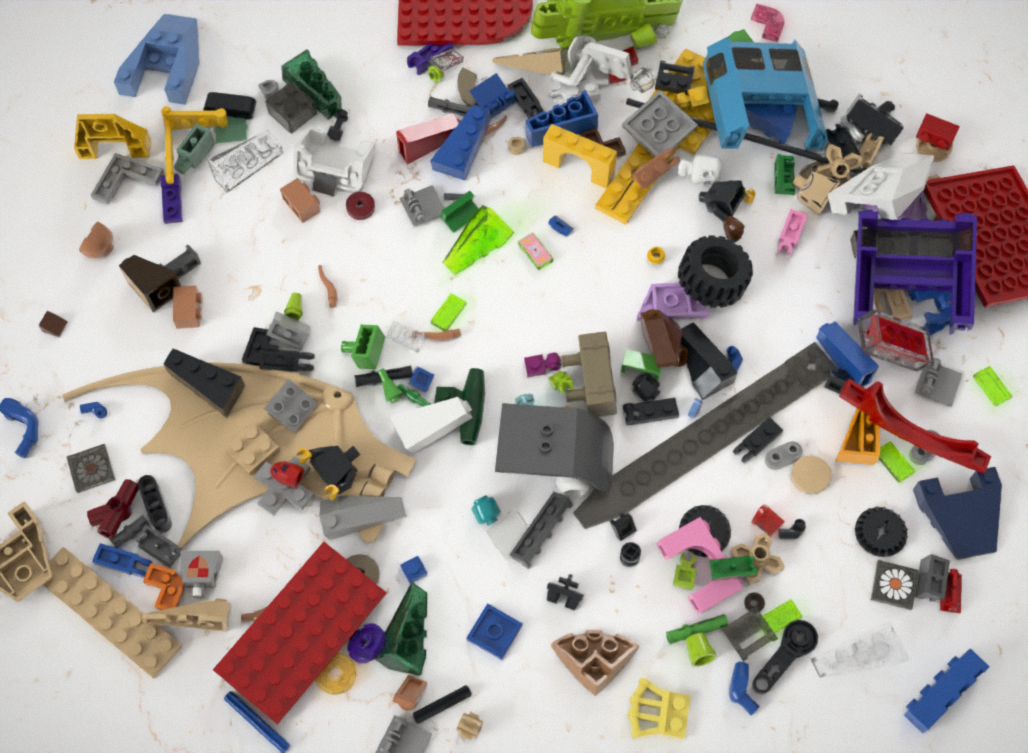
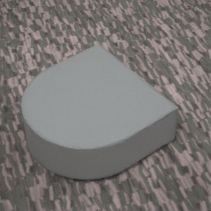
[258,80,279,100]

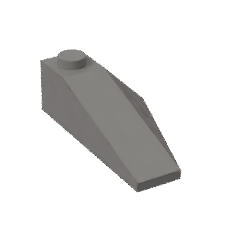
[319,496,407,540]

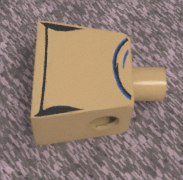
[793,172,840,216]

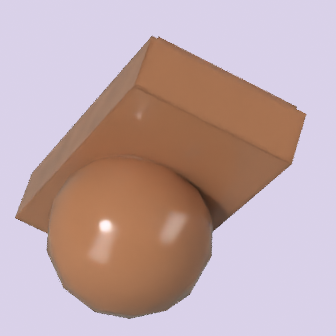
[392,675,428,711]

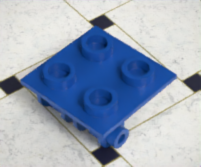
[469,73,516,119]

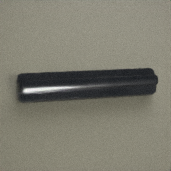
[413,685,472,724]

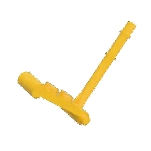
[161,106,228,184]

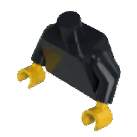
[296,445,361,501]

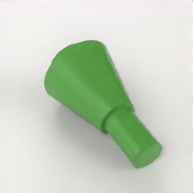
[377,368,403,404]

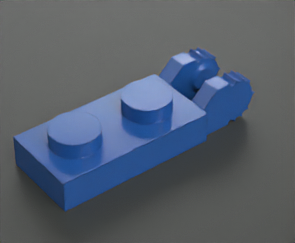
[92,543,153,578]

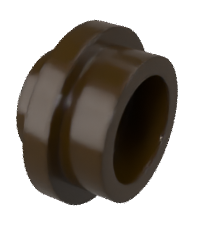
[744,592,765,613]

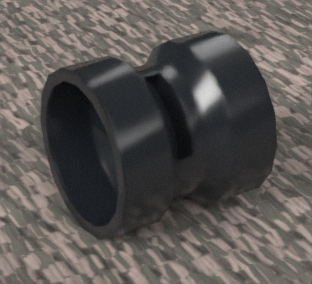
[620,542,641,567]

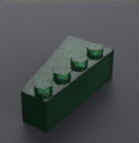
[281,49,342,120]

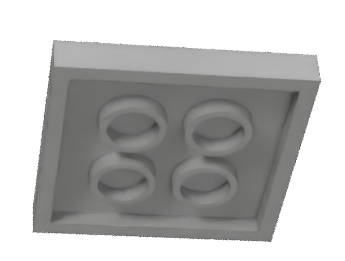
[622,90,698,157]

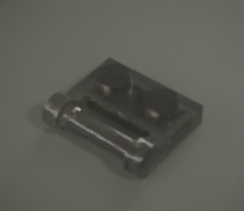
[722,607,778,662]

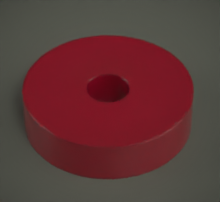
[346,192,375,220]

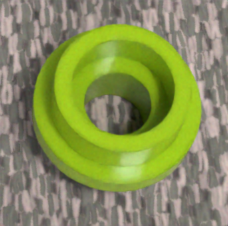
[428,65,444,82]

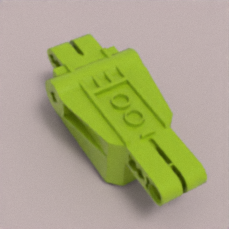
[531,0,683,50]

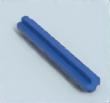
[224,691,290,753]

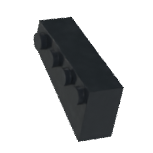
[163,348,245,418]

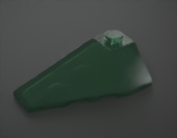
[375,582,428,676]

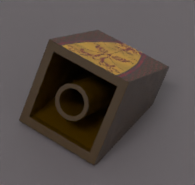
[118,255,181,313]

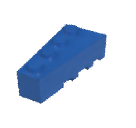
[525,90,598,148]
[744,104,798,144]
[430,105,491,181]
[904,648,990,734]

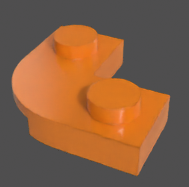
[143,563,184,610]

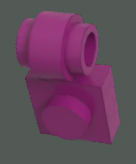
[524,352,562,378]

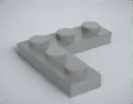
[90,153,165,204]

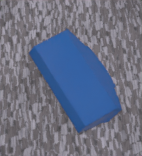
[548,215,574,237]

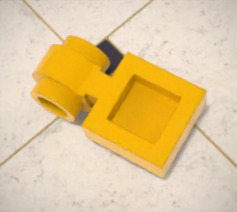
[674,86,709,109]

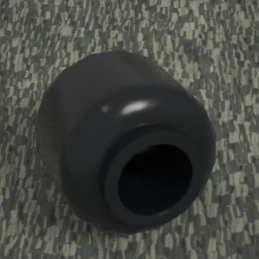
[631,373,661,402]

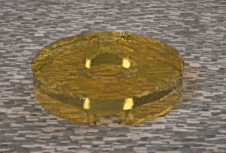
[315,652,356,695]

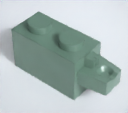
[174,124,215,174]

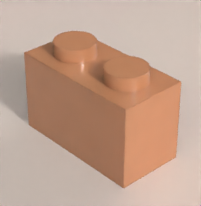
[280,178,320,223]
[173,285,203,329]

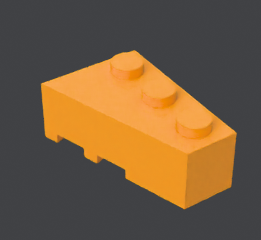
[835,408,880,465]

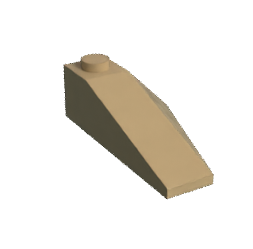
[492,47,566,75]
[142,598,231,632]

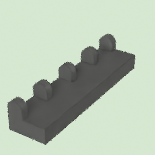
[509,491,573,569]

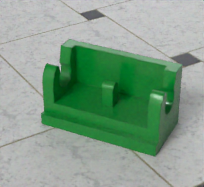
[774,154,795,195]
[709,556,758,581]

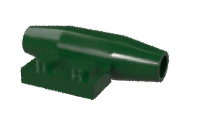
[434,368,486,445]

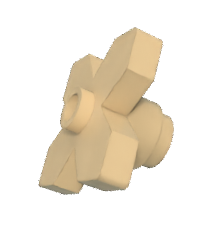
[816,144,863,187]
[730,533,785,585]

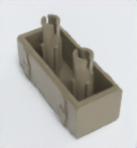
[561,331,617,417]

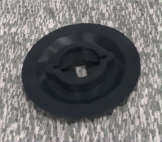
[679,505,731,557]
[855,506,908,557]

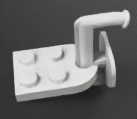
[550,35,633,87]

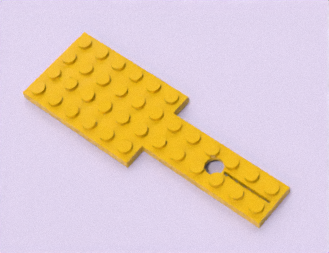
[595,48,727,225]

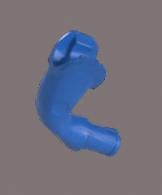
[0,398,39,459]

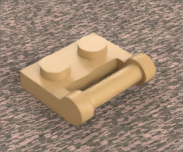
[873,289,913,322]

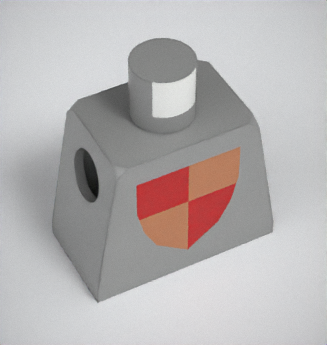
[180,551,223,599]

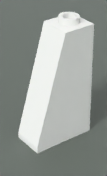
[391,397,473,454]

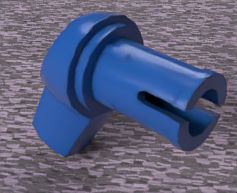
[729,661,760,716]

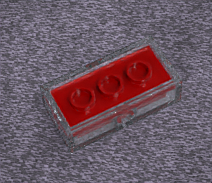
[858,309,934,372]

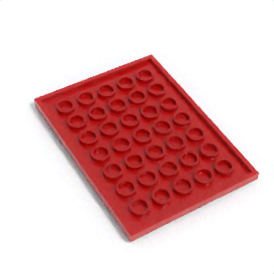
[923,165,1028,308]

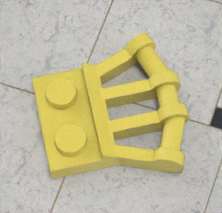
[627,677,691,739]

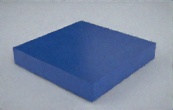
[466,603,523,660]

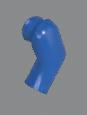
[80,402,107,418]

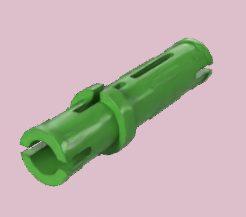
[665,614,728,645]

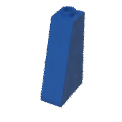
[816,321,879,387]

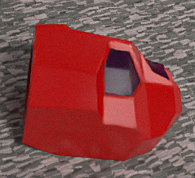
[270,461,305,488]

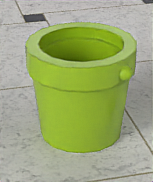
[630,23,657,49]
[685,633,717,667]

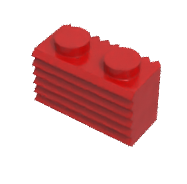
[916,113,960,150]

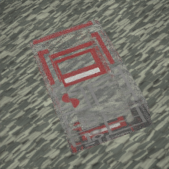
[429,49,464,72]

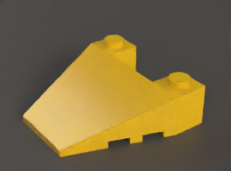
[74,114,151,159]

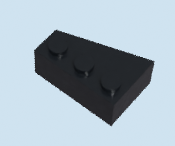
[846,93,904,145]

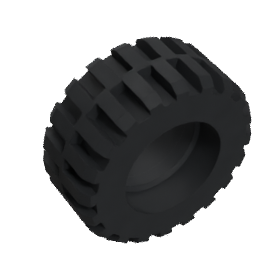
[678,235,753,308]

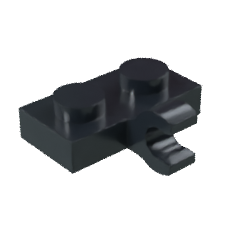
[242,327,279,366]

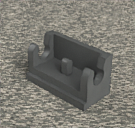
[159,245,201,279]
[136,525,181,568]
[915,554,950,602]

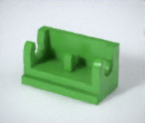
[621,349,661,380]

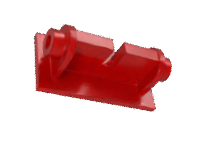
[940,569,962,614]

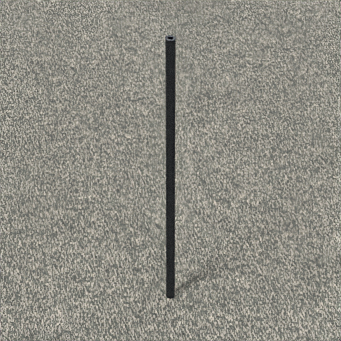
[626,98,867,174]

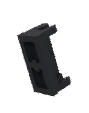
[826,124,861,157]

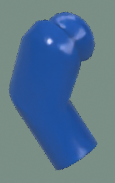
[726,346,743,371]

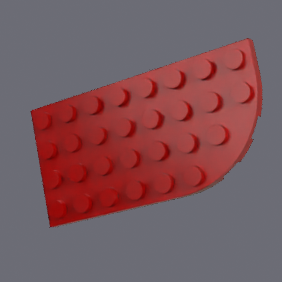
[397,0,533,46]

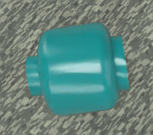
[471,495,501,526]

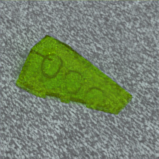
[442,205,514,275]

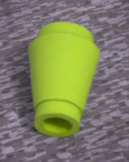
[284,292,303,320]

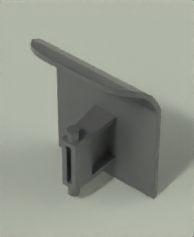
[495,403,614,491]

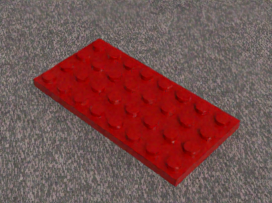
[213,541,387,725]

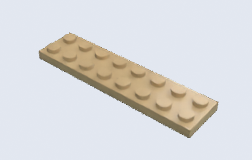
[43,547,182,679]

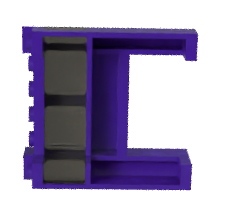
[853,209,977,335]

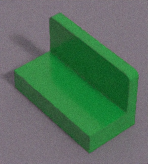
[440,191,481,233]

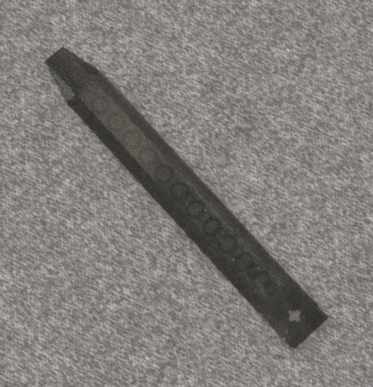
[573,342,838,529]

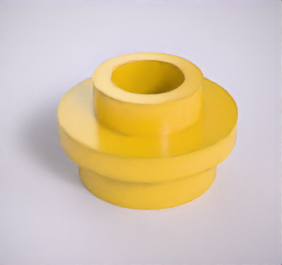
[647,246,666,264]

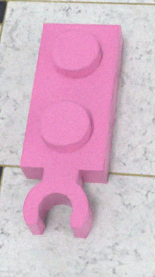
[777,209,808,257]

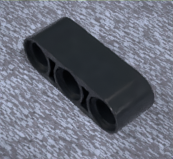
[203,92,257,120]
[138,475,172,533]

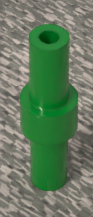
[397,383,431,407]

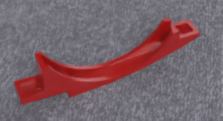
[839,379,991,473]

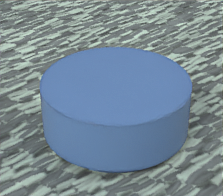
[688,398,703,418]

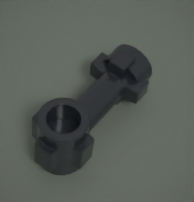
[327,109,348,141]

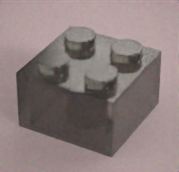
[265,81,317,134]

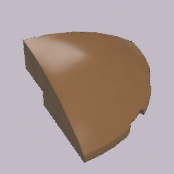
[551,630,639,696]

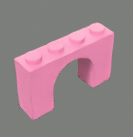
[656,517,743,615]

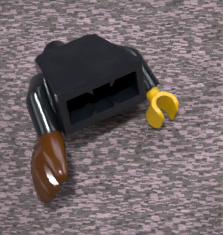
[699,180,756,243]

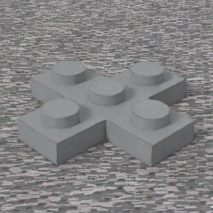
[254,456,314,516]

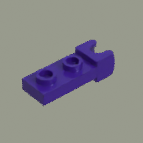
[407,43,453,75]
[160,173,183,224]

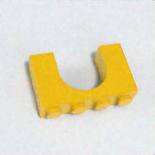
[543,124,617,189]

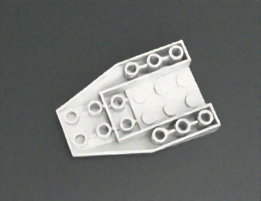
[827,153,934,220]

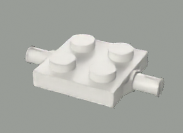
[550,69,609,102]

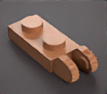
[632,147,680,190]

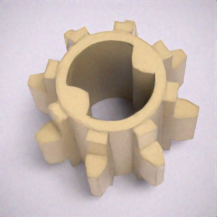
[456,711,483,740]

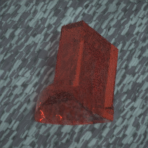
[751,504,785,537]

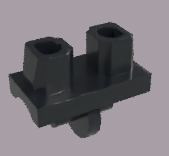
[546,574,585,610]

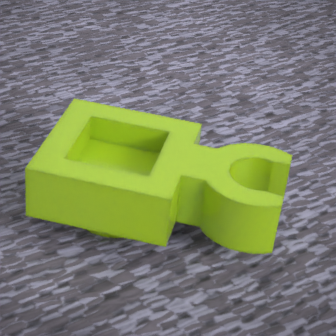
[548,371,574,393]
[672,552,697,590]

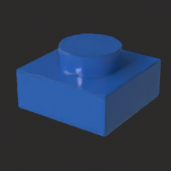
[408,366,434,392]
[400,556,428,584]

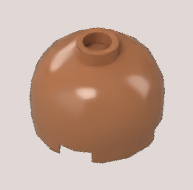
[79,221,114,259]

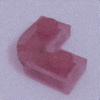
[751,3,785,43]

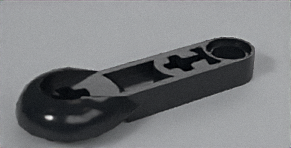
[752,620,818,695]

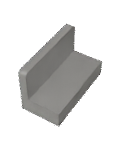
[266,311,310,350]

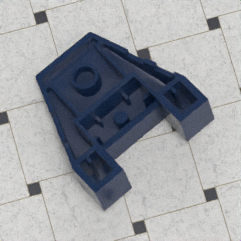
[913,467,1002,560]

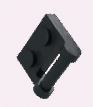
[655,60,695,95]

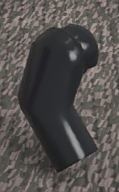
[817,98,839,112]
[877,101,895,113]
[778,519,806,539]

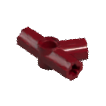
[87,479,139,539]

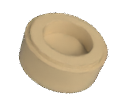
[508,137,526,155]

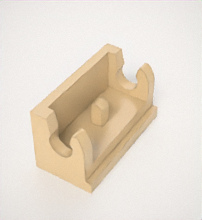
[859,133,884,169]

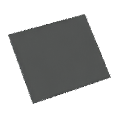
[312,172,337,196]

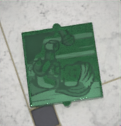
[214,115,248,143]

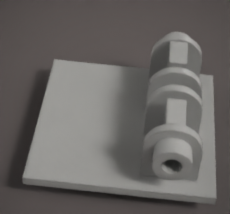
[399,185,445,227]
[915,358,963,406]
[264,379,319,433]
[375,715,432,753]

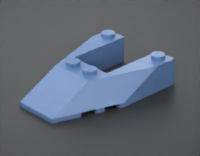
[114,14,200,105]

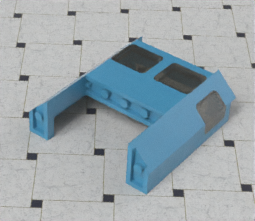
[703,36,828,151]

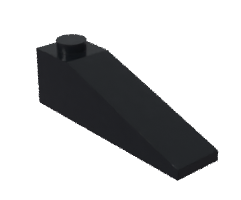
[681,322,738,400]

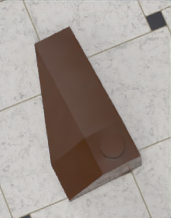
[640,309,683,368]

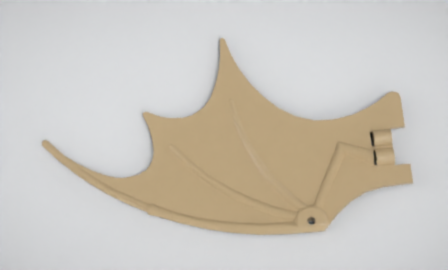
[62,362,417,549]

